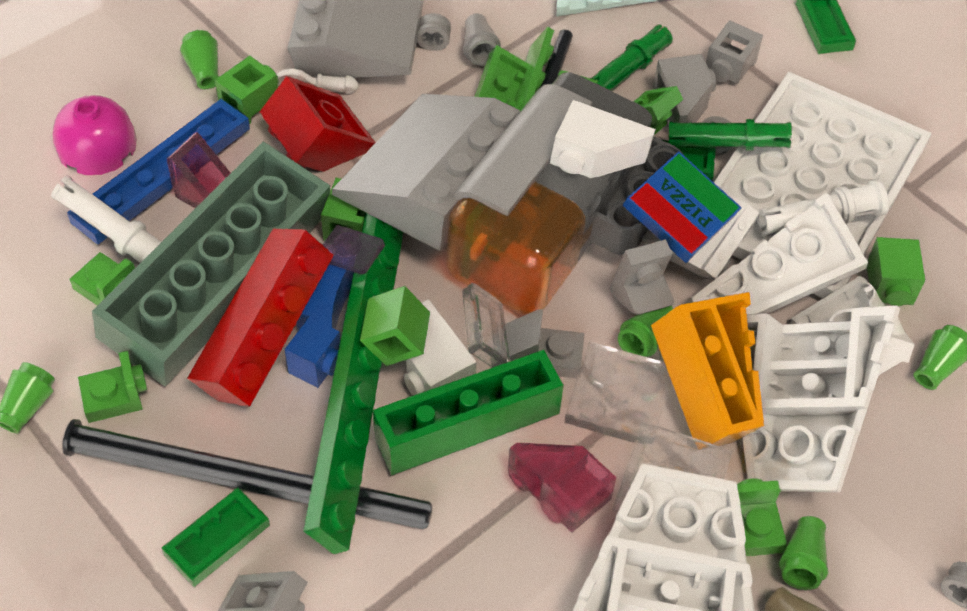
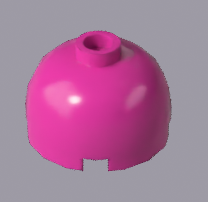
[52,95,137,175]

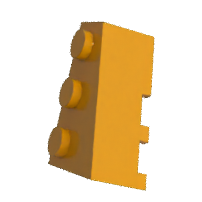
[651,292,764,451]

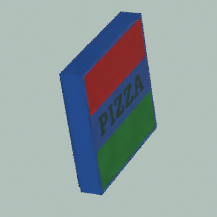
[622,151,742,263]

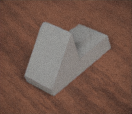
[610,239,674,315]
[492,309,584,379]
[218,571,308,611]

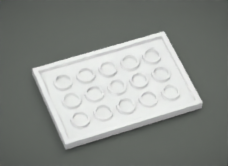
[714,71,932,298]

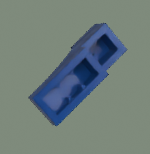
[285,248,357,388]

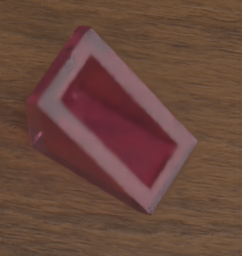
[167,132,231,208]

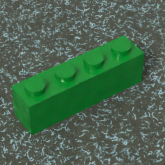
[373,350,564,476]

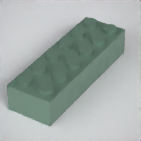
[92,141,331,387]

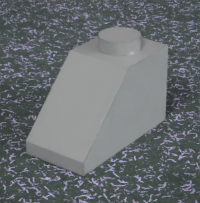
[653,54,716,127]

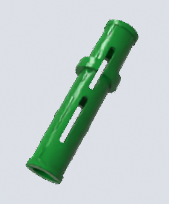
[590,24,673,91]
[669,119,792,151]

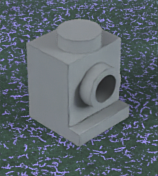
[706,20,763,84]

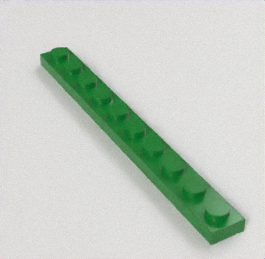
[303,213,404,554]

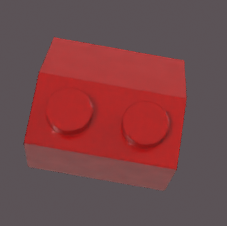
[259,76,376,172]

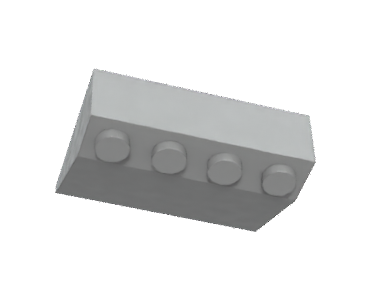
[288,0,424,78]
[332,94,520,251]

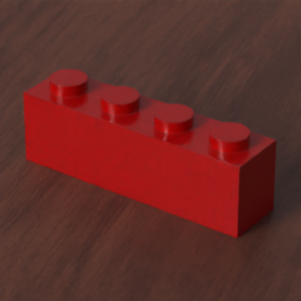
[187,229,334,407]

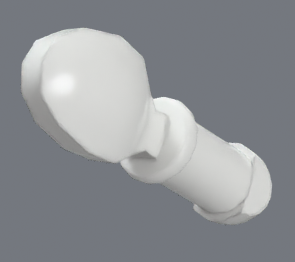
[277,68,358,94]

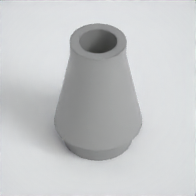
[464,14,501,66]

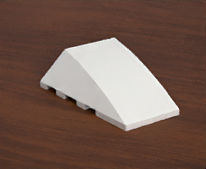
[743,305,900,492]
[572,463,755,611]

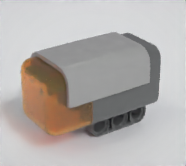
[446,72,682,315]

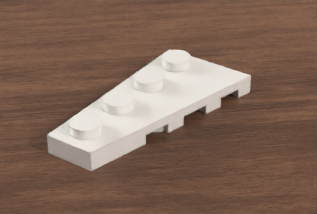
[691,192,868,314]

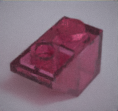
[507,442,617,533]

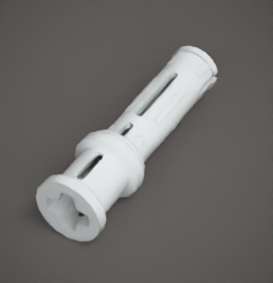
[51,176,161,263]
[758,179,889,236]

